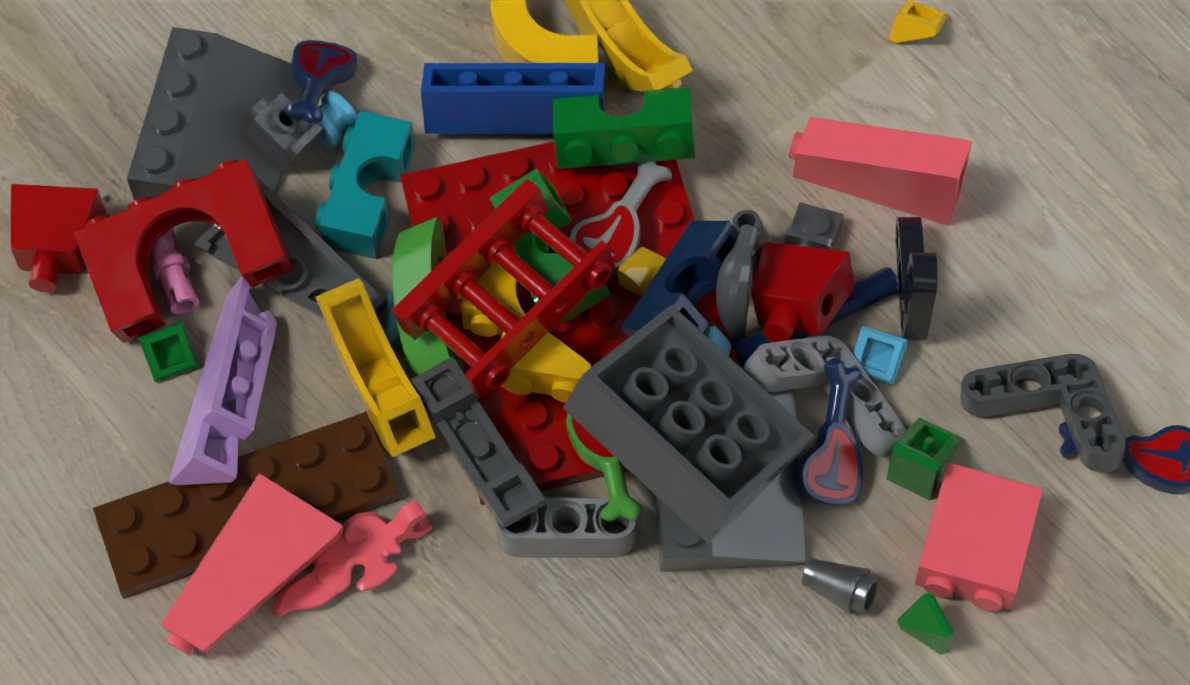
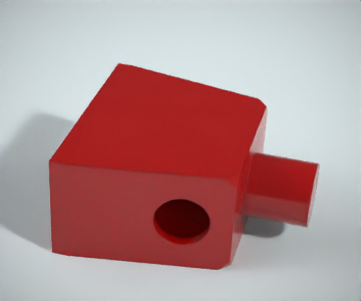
[10,184,106,292]
[752,242,855,342]

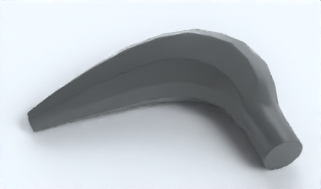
[716,225,759,343]

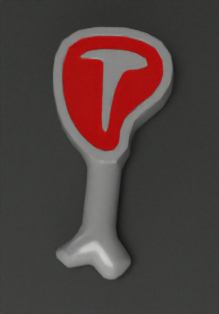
[569,161,672,277]

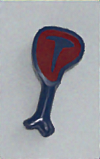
[284,40,357,125]

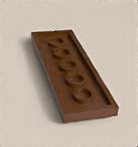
[93,411,399,599]

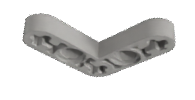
[744,336,906,457]

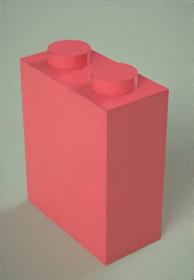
[915,462,1043,611]

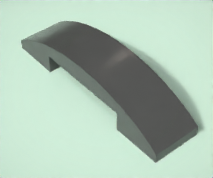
[411,357,547,528]

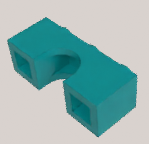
[315,111,415,260]

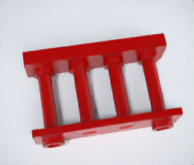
[392,178,615,399]

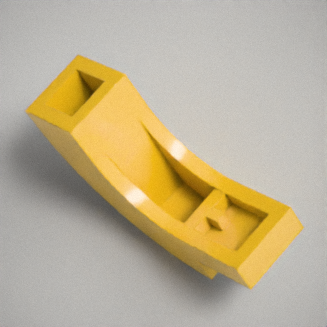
[490,0,598,63]

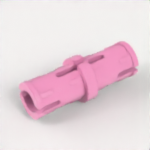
[151,228,199,315]

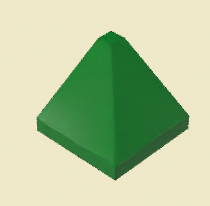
[138,322,199,382]
[897,592,954,655]

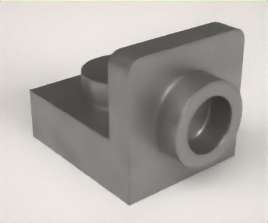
[784,202,843,250]

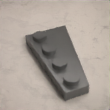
[194,179,387,319]

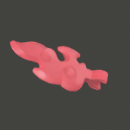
[273,500,433,617]

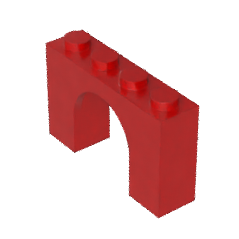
[73,159,295,343]

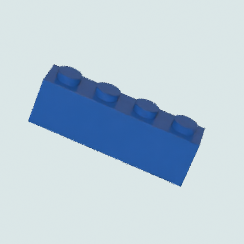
[421,63,606,135]

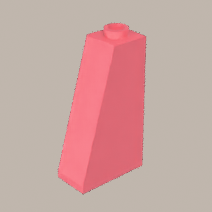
[788,117,972,226]
[160,473,343,656]

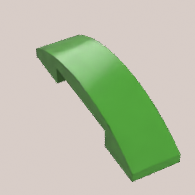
[392,217,464,378]

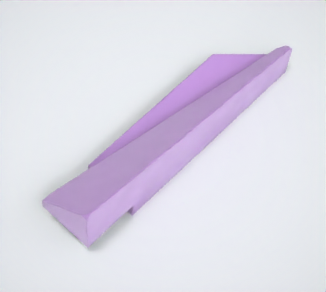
[169,276,277,485]

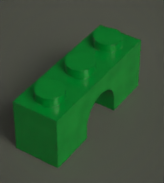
[553,87,695,169]
[490,168,611,324]

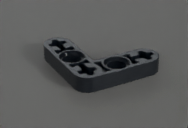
[895,217,938,340]

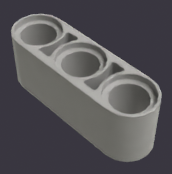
[495,498,637,558]

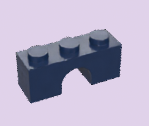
[621,221,755,337]

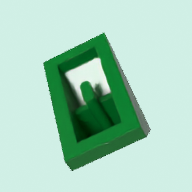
[886,418,962,500]

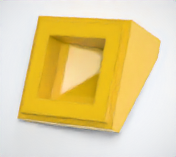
[888,0,948,43]
[618,246,666,296]

